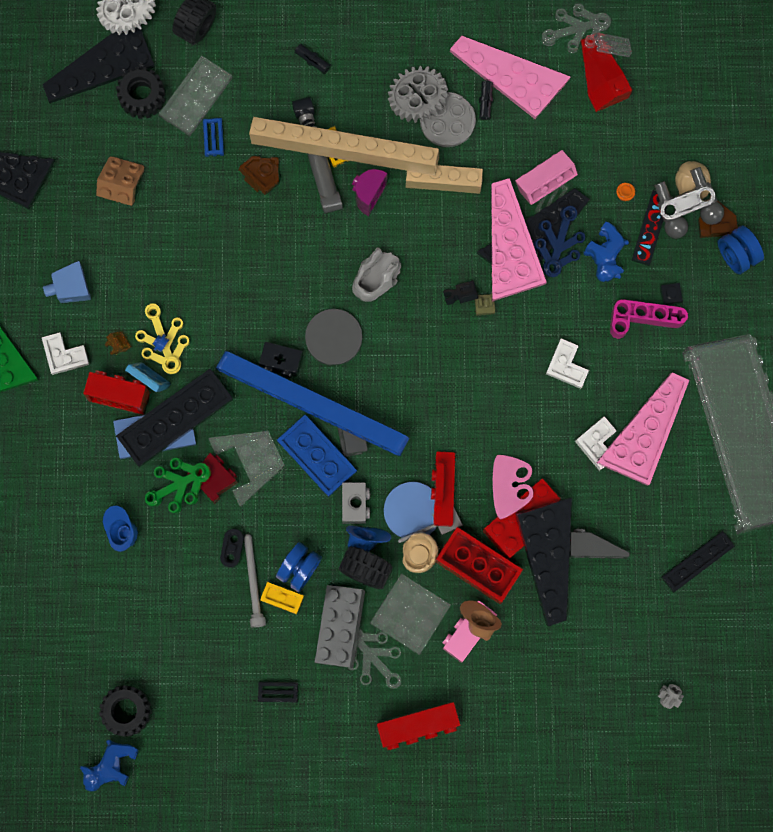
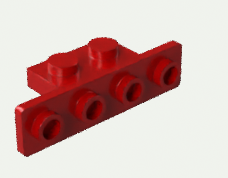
[431,452,455,527]

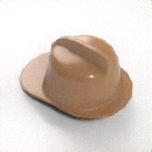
[460,601,502,641]

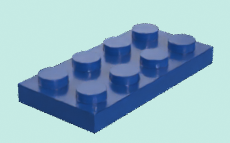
[277,415,357,497]

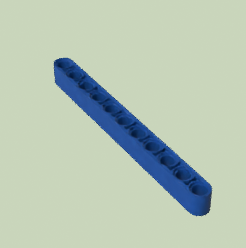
[216,351,409,456]

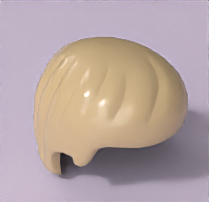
[675,161,711,200]
[403,532,439,573]

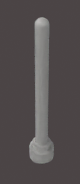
[244,534,266,628]

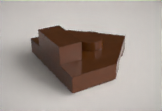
[238,156,279,195]
[698,201,738,238]

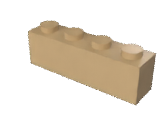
[406,165,483,194]

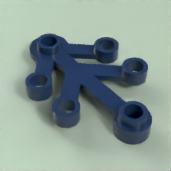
[533,206,585,277]

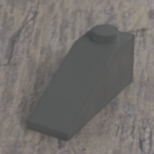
[569,529,629,559]

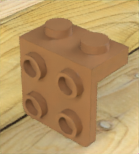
[96,157,144,206]

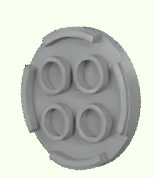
[420,92,476,147]

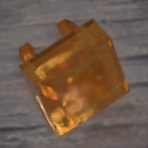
[105,331,131,355]

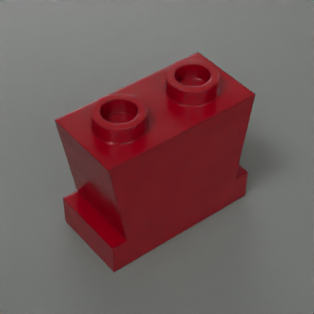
[187,453,237,504]

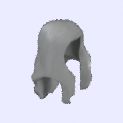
[352,248,401,302]

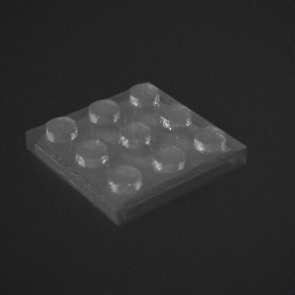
[370,574,451,655]

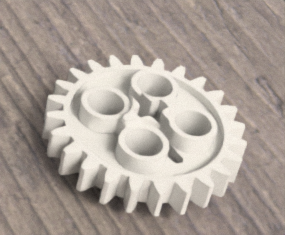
[96,0,156,35]

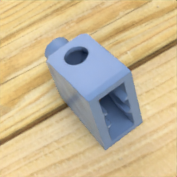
[43,261,91,303]

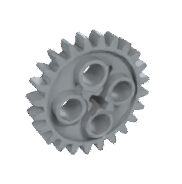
[388,66,448,123]

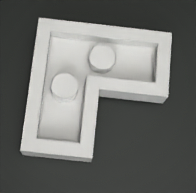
[42,333,89,375]
[546,339,589,389]
[575,416,616,471]

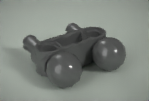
[654,167,724,239]

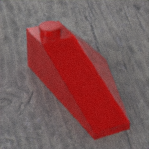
[581,33,632,112]

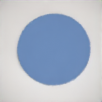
[384,482,437,538]

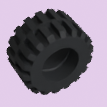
[172,0,216,45]
[116,67,165,119]
[338,547,393,589]
[99,686,152,736]

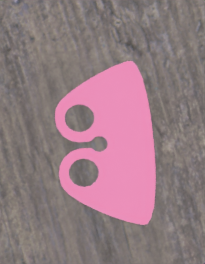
[493,455,533,519]

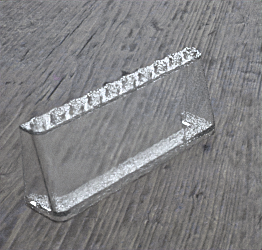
[682,334,773,535]

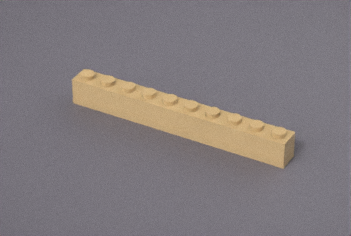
[249,117,439,175]

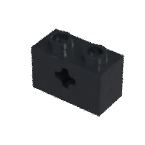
[259,342,303,378]

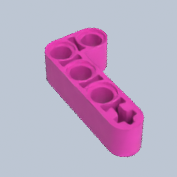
[610,300,688,339]

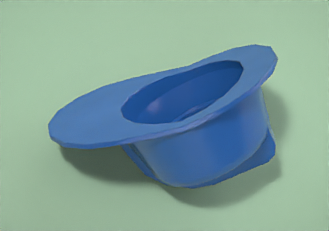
[103,506,138,552]
[346,525,391,552]

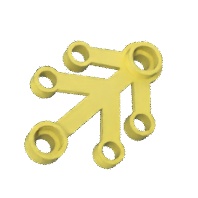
[135,304,190,374]

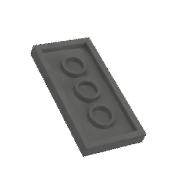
[315,585,365,668]

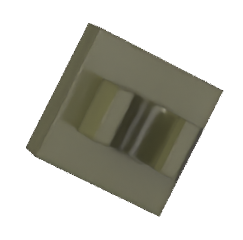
[475,294,495,316]

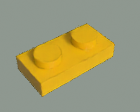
[260,582,304,615]

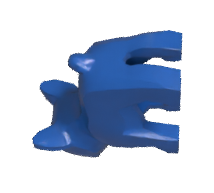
[584,222,629,282]
[80,740,139,791]

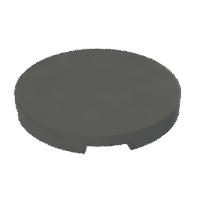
[305,309,362,366]

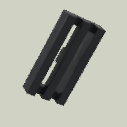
[258,682,298,703]

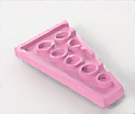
[450,36,571,119]
[491,178,547,301]
[596,373,689,486]

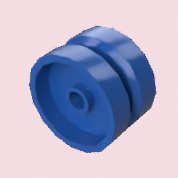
[718,226,764,275]
[276,542,322,593]

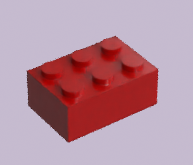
[83,371,150,415]

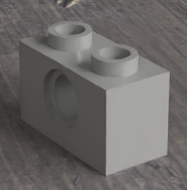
[342,483,370,524]

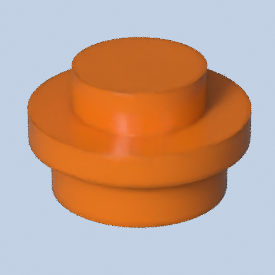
[616,183,635,201]

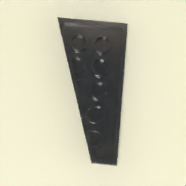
[0,152,55,209]
[515,497,572,626]

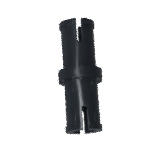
[294,43,331,74]
[479,81,494,120]

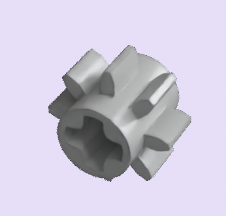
[658,684,684,709]

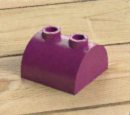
[352,169,387,216]

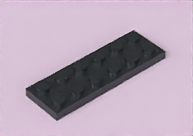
[116,369,233,467]

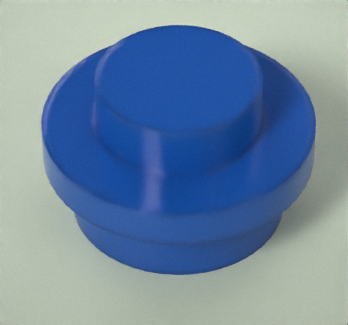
[152,334,169,352]

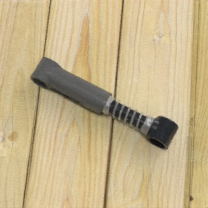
[292,96,343,214]

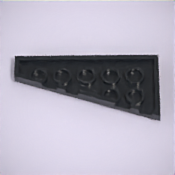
[42,27,155,104]
[477,188,590,265]

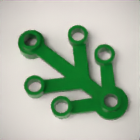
[145,458,211,513]

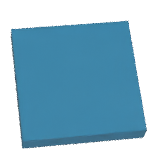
[125,362,171,392]

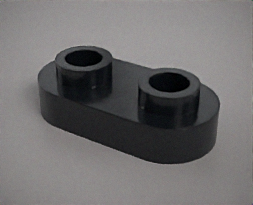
[220,529,244,568]

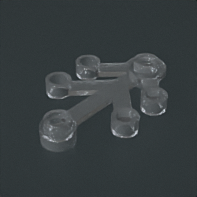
[542,4,611,53]
[348,628,401,689]

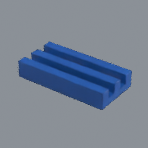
[203,118,224,157]

